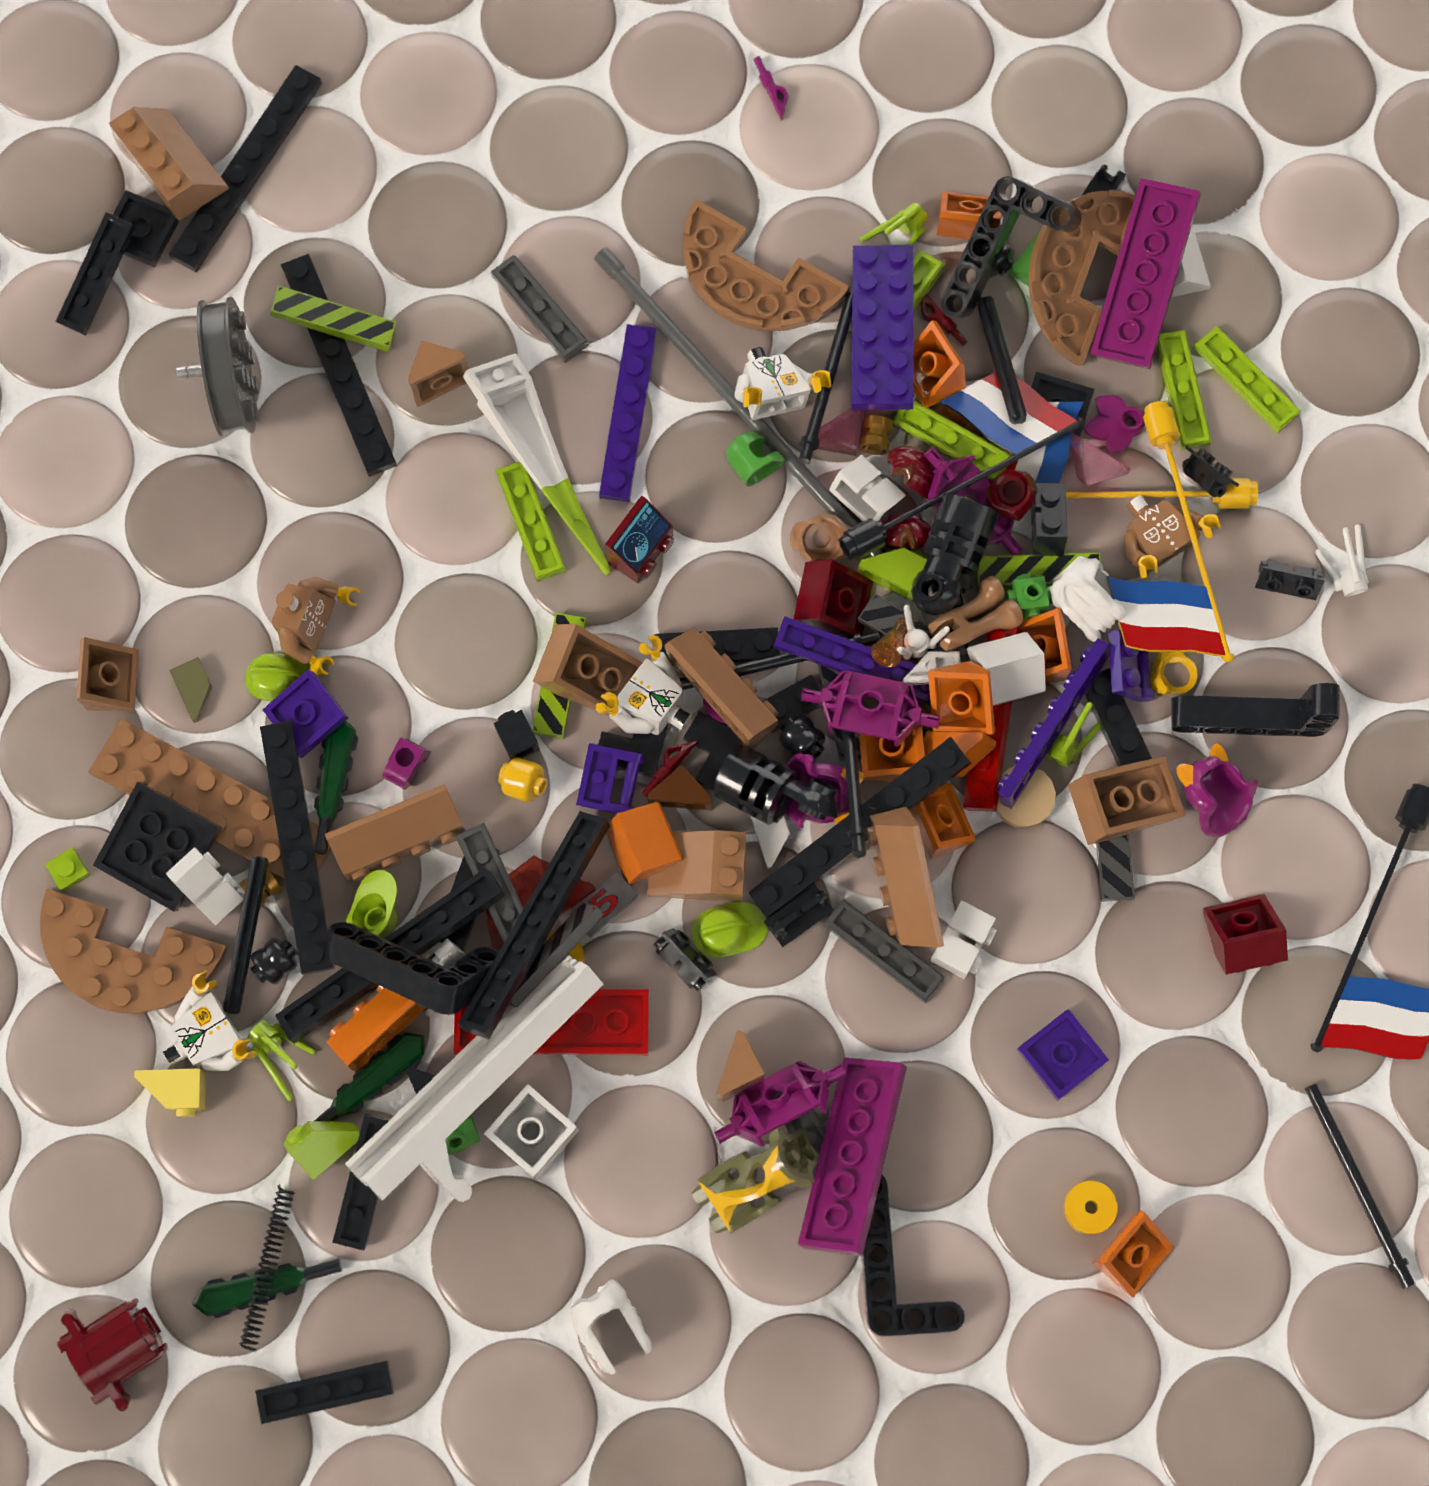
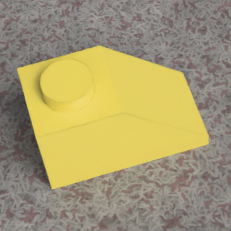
[134,1068,206,1118]

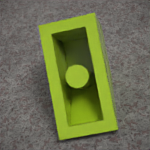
[858,548,927,602]
[283,1121,360,1180]

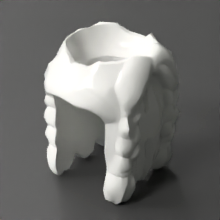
[1049,556,1127,642]
[571,1279,652,1375]

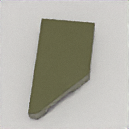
[169,657,212,723]

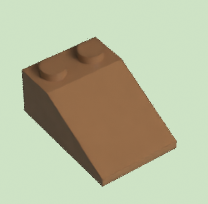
[533,624,643,716]
[1068,756,1186,845]
[647,830,746,902]

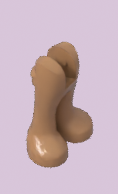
[928,576,1023,651]

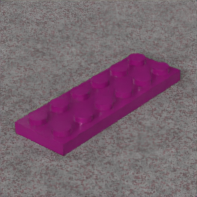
[1090,178,1201,370]
[798,1057,907,1256]

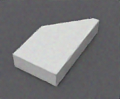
[902,651,961,685]
[750,816,790,870]

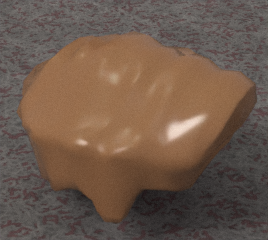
[790,513,851,562]

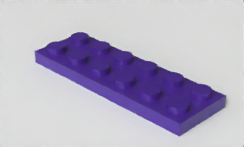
[852,245,913,410]

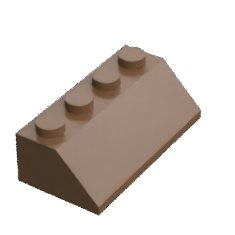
[108,107,229,221]
[664,627,778,748]
[325,784,465,882]
[866,807,944,948]

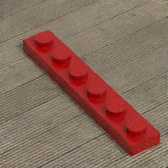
[963,627,1022,812]

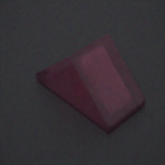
[817,407,865,456]
[1070,433,1131,486]

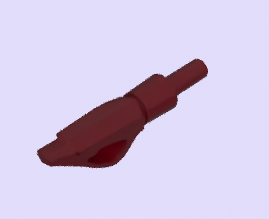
[921,294,968,346]
[641,741,699,797]

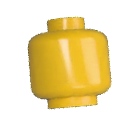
[498,757,548,803]

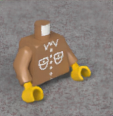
[1124,495,1221,579]
[272,577,361,675]

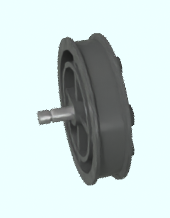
[176,297,259,437]

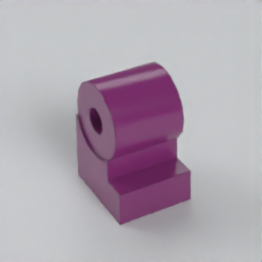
[382,737,431,790]

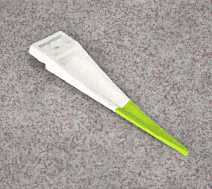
[463,353,610,575]

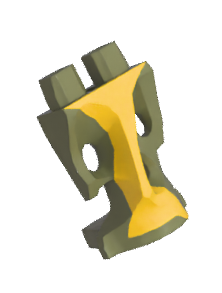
[691,1126,820,1233]

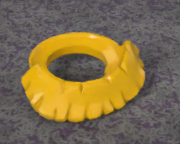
[1150,652,1198,695]

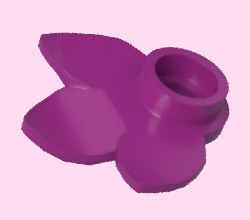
[1084,395,1145,453]

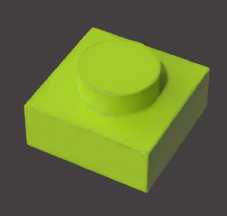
[45,847,91,893]

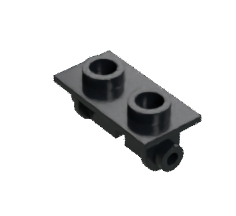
[1182,446,1239,497]
[1255,559,1325,600]
[764,885,834,947]
[653,928,717,991]

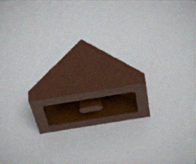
[648,765,712,810]

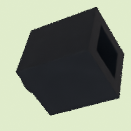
[493,710,540,761]

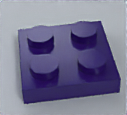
[262,669,349,758]
[1016,1009,1109,1101]

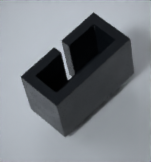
[1031,483,1068,556]

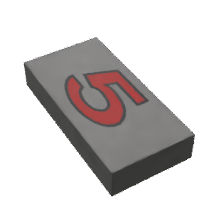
[569,872,638,939]

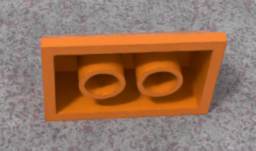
[326,985,426,1073]

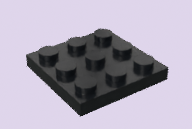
[93,782,222,912]

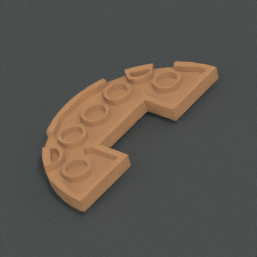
[1028,190,1136,366]
[683,199,850,331]
[40,889,228,1014]

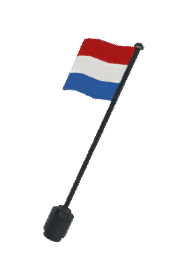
[838,372,1085,560]
[1310,783,1429,1060]

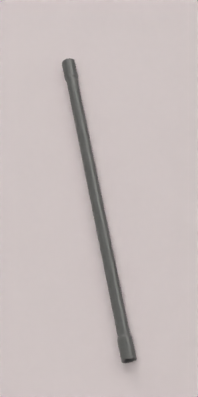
[594,247,886,558]

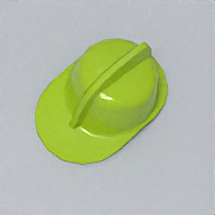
[245,653,320,701]
[346,870,398,938]
[692,902,768,958]

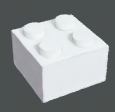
[484,1084,579,1180]

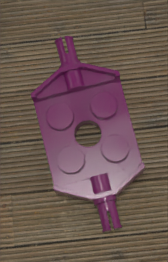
[923,447,1023,555]
[801,670,941,747]
[714,1061,847,1147]

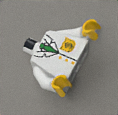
[734,347,831,420]
[596,635,692,735]
[162,971,257,1071]

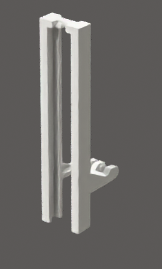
[345,955,604,1202]

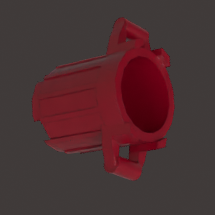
[57,1298,168,1411]

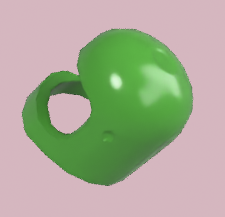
[726,431,785,486]

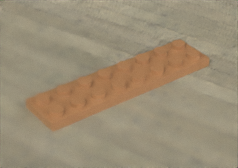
[88,718,331,881]

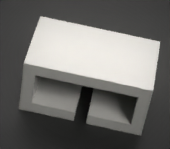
[829,455,906,523]
[166,847,243,926]
[930,900,997,979]

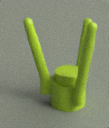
[860,203,929,246]
[1046,702,1101,767]
[247,1020,316,1101]

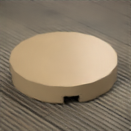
[996,767,1056,828]

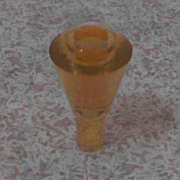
[871,618,907,667]

